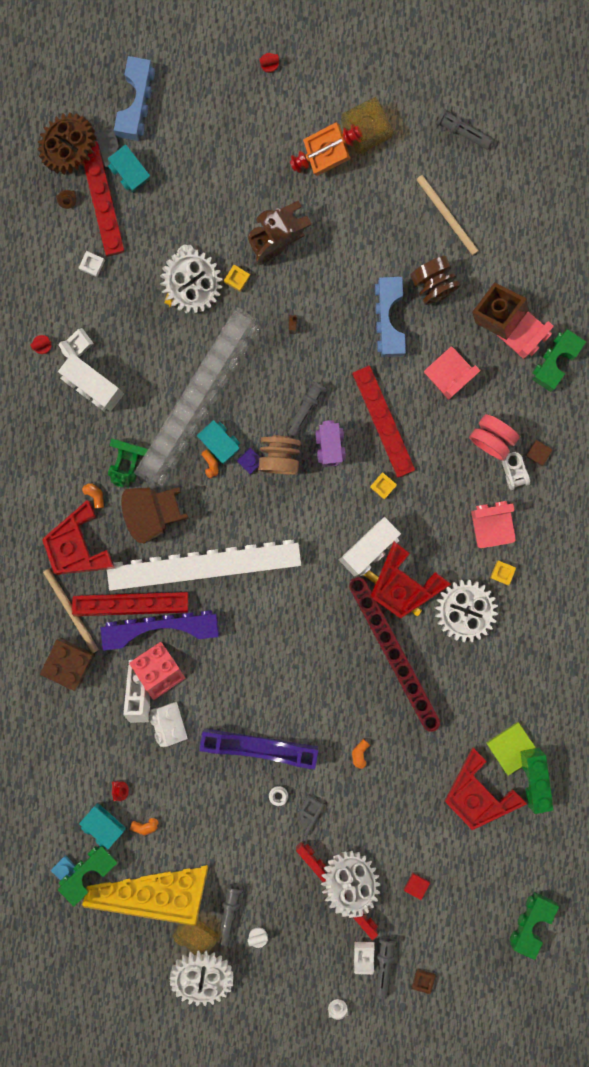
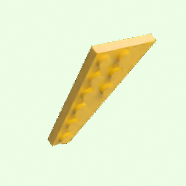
[82,865,208,926]

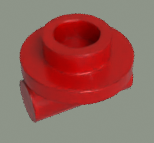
[259,53,279,73]
[30,335,52,354]
[112,781,129,801]

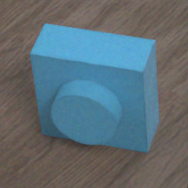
[51,855,75,880]

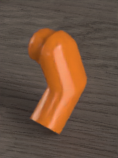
[201,449,219,479]
[82,483,104,509]
[352,739,370,769]
[129,818,159,835]

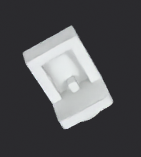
[58,328,94,358]
[354,942,374,974]

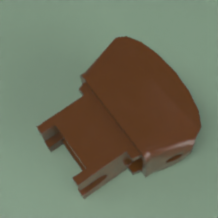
[248,201,312,265]
[121,487,188,544]

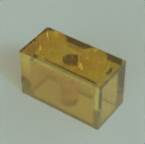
[172,919,219,955]

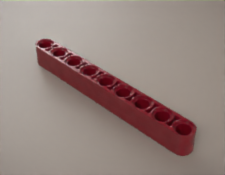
[349,577,440,732]

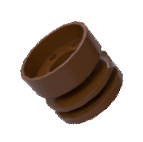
[410,256,461,305]

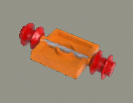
[290,122,363,176]

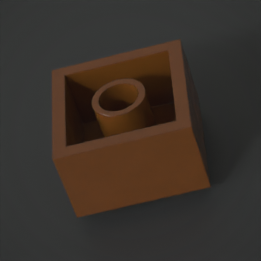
[472,282,529,340]
[40,638,95,691]

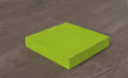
[486,722,535,776]

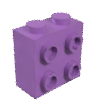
[315,420,346,467]

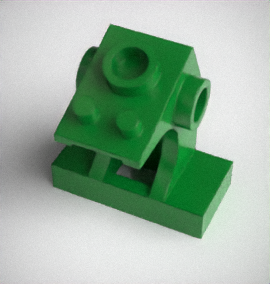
[108,438,151,488]

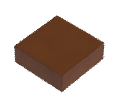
[525,440,553,466]
[412,969,436,994]

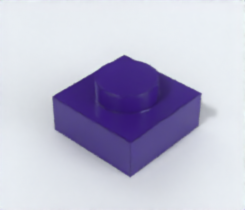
[237,448,260,475]

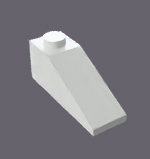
[123,660,150,723]

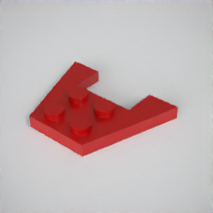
[42,500,115,575]
[371,541,451,618]
[444,747,527,830]

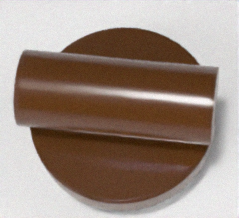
[56,190,77,209]

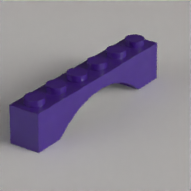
[100,610,219,650]
[199,728,318,770]

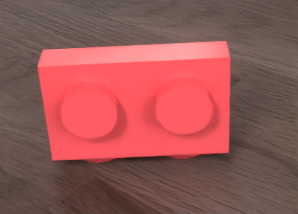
[497,312,554,359]
[471,501,515,548]

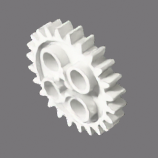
[160,249,222,313]
[435,580,498,642]
[321,851,380,918]
[170,950,233,1006]

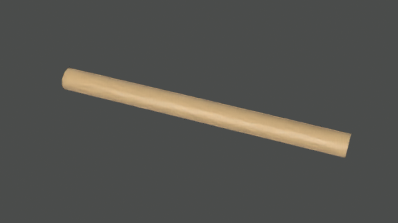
[417,175,479,256]
[43,568,99,654]

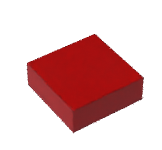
[404,873,430,900]

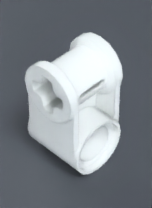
[502,452,530,490]

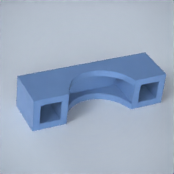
[114,56,155,141]
[375,277,406,357]

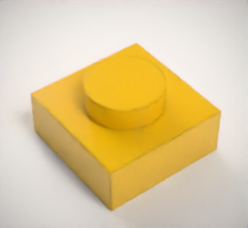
[224,265,250,292]
[370,472,397,499]
[490,561,516,585]

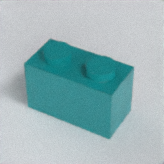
[108,144,150,193]
[197,420,241,465]
[79,802,126,849]

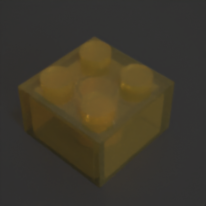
[341,97,393,155]

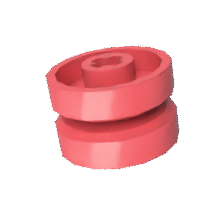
[469,414,520,461]

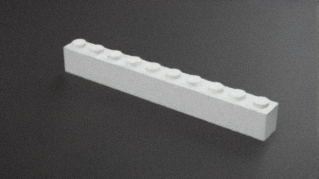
[107,540,301,591]

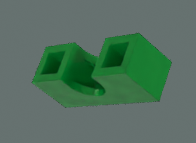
[532,329,586,392]
[520,748,554,814]
[58,846,117,907]
[510,892,559,960]

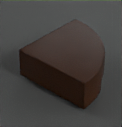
[289,315,297,334]

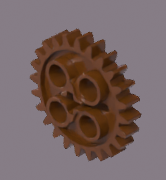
[37,112,97,175]

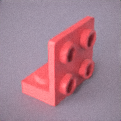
[424,347,480,400]
[129,642,186,700]

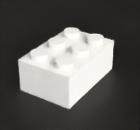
[58,353,124,412]
[339,517,401,576]

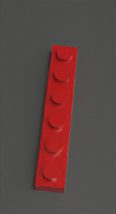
[84,141,125,256]
[352,365,415,478]
[72,592,189,617]
[296,842,378,940]

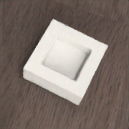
[79,251,105,277]

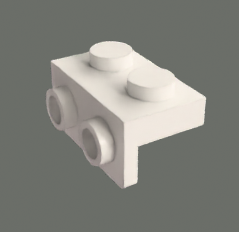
[149,702,188,747]

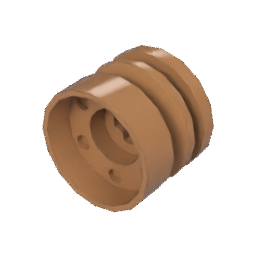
[258,435,301,475]

